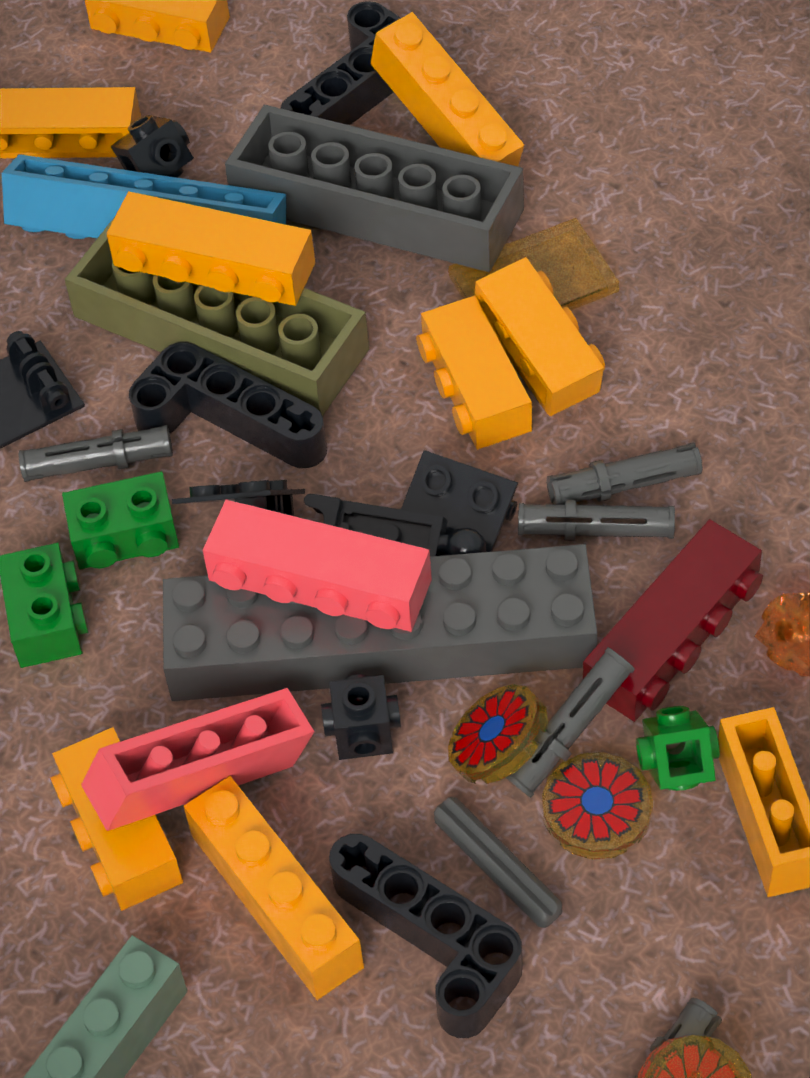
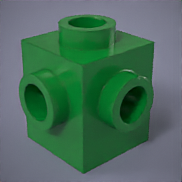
[636,706,720,791]

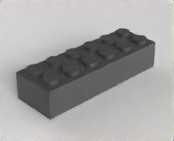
[225,104,524,272]

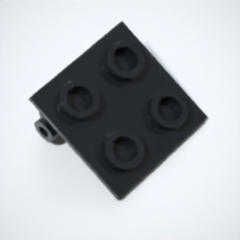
[0,331,85,449]
[401,450,518,556]
[172,480,305,516]

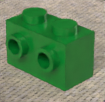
[62,471,179,570]
[0,543,89,668]

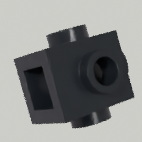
[111,115,194,178]
[321,674,401,760]

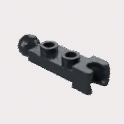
[304,494,486,557]

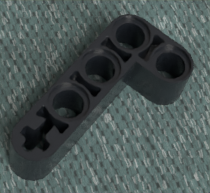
[281,1,401,125]
[129,342,327,468]
[329,834,522,1038]

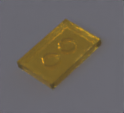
[448,218,619,310]

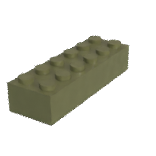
[64,217,369,416]

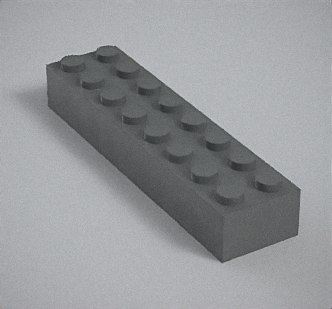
[163,544,597,701]

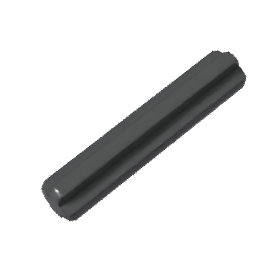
[434,797,562,928]

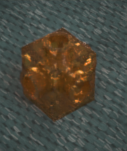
[754,591,810,677]

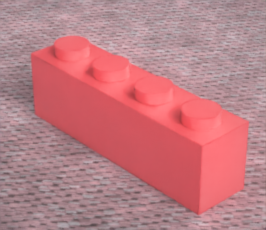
[202,500,432,632]
[81,688,315,831]

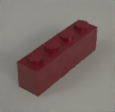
[583,519,763,722]

